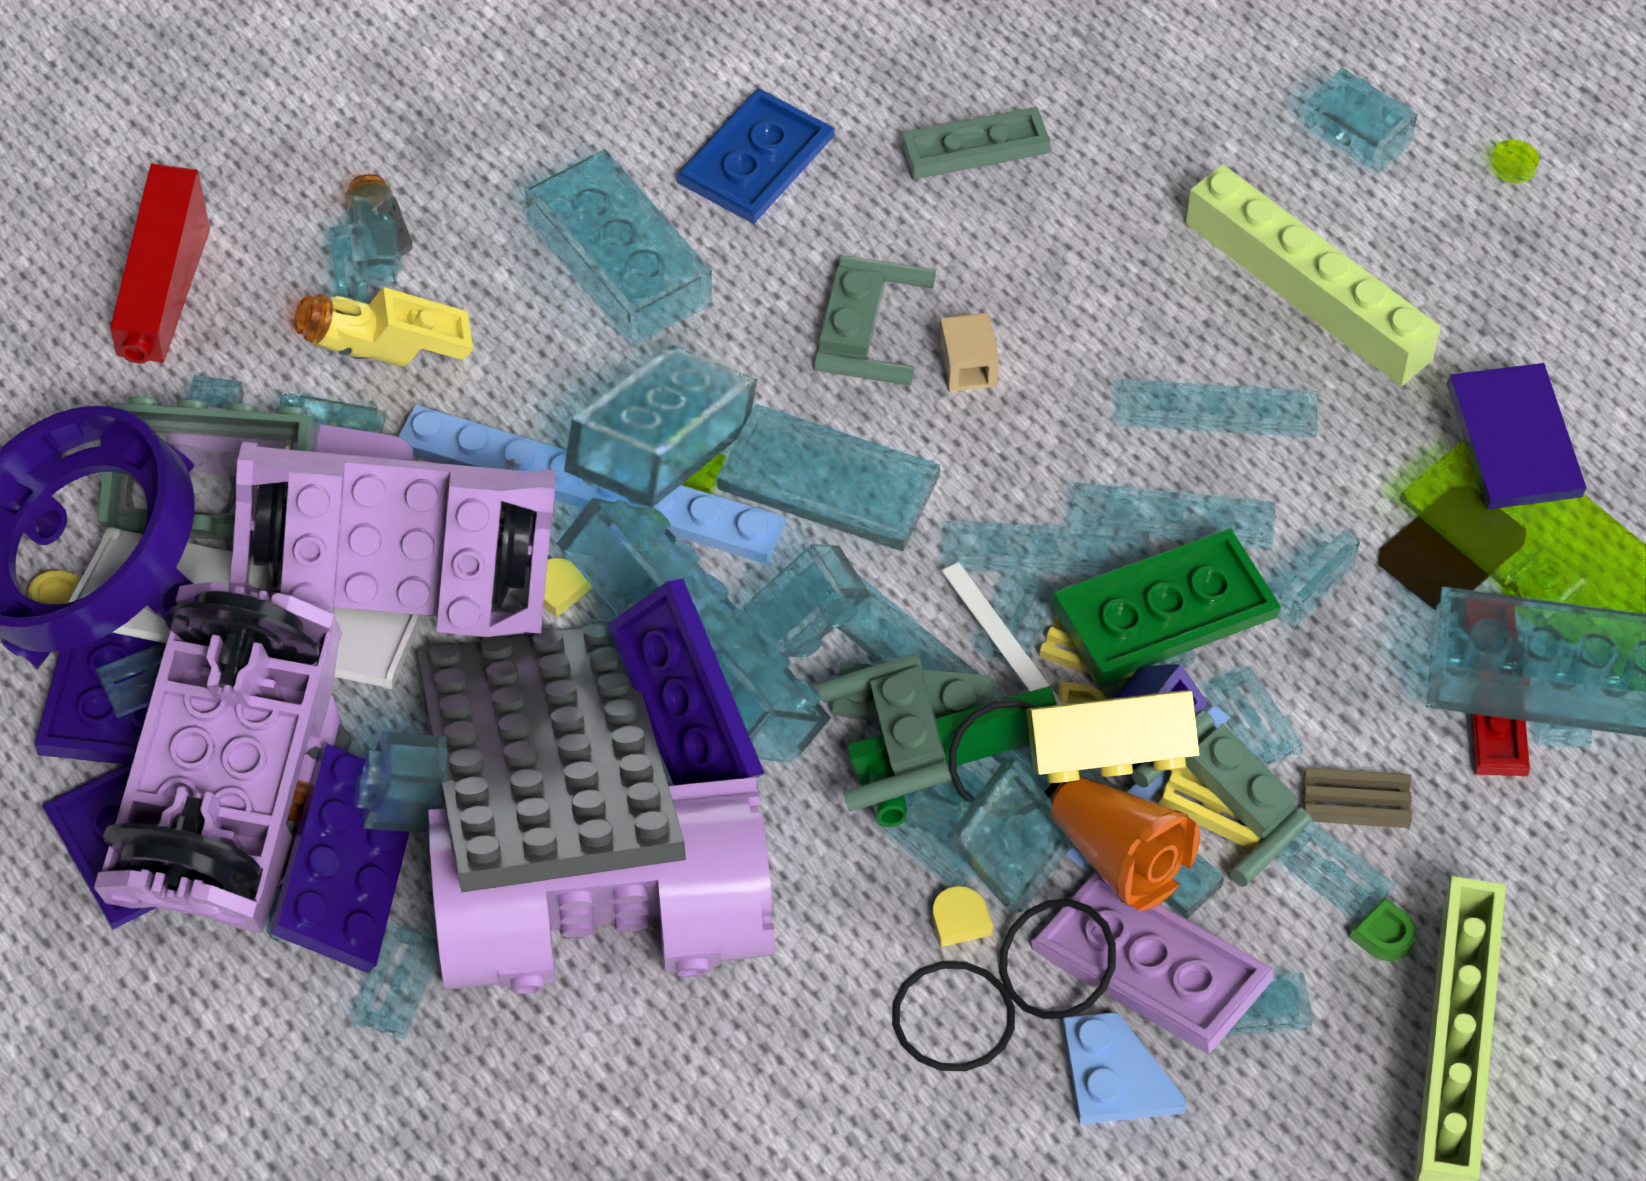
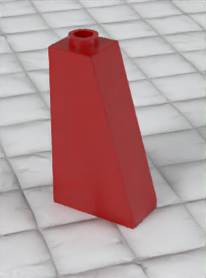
[110,163,210,364]

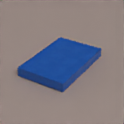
[677,88,835,224]

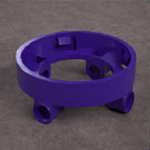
[0,406,195,670]

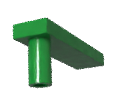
[848,686,1058,827]

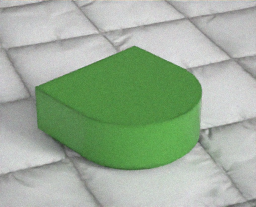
[1350,897,1416,961]

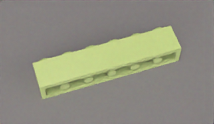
[1186,164,1441,387]
[1414,876,1506,1181]

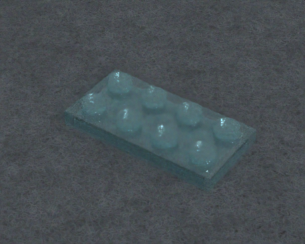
[717,404,940,552]

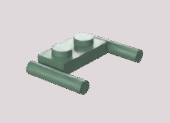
[814,255,936,386]
[817,652,952,812]
[1131,710,1312,887]

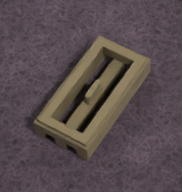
[1304,768,1412,828]

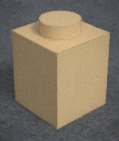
[939,313,999,392]

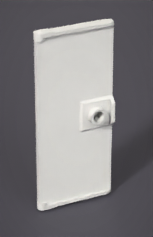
[68,527,426,689]

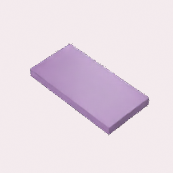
[1031,871,1274,1055]

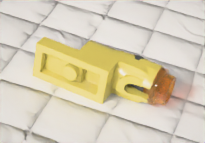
[294,287,473,367]

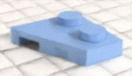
[1063,1012,1187,1124]

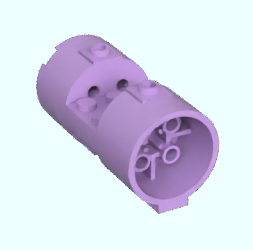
[428,777,775,994]

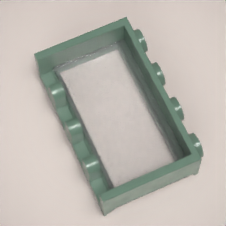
[97,396,320,541]

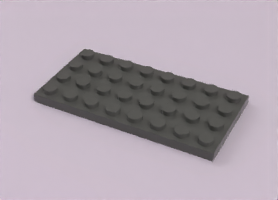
[417,622,686,893]

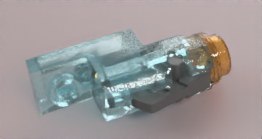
[329,174,413,304]

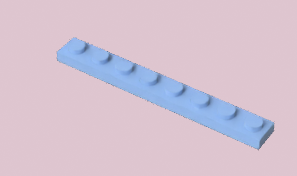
[398,404,785,565]

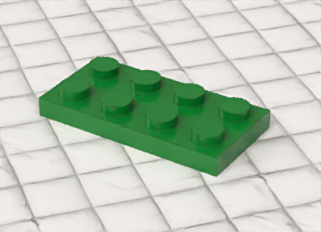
[1050,528,1281,684]

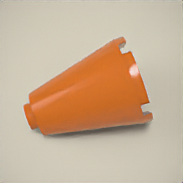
[1051,776,1200,911]

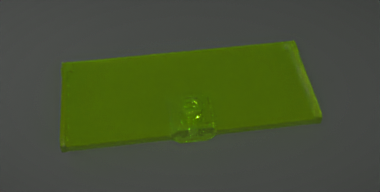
[1399,439,1646,707]

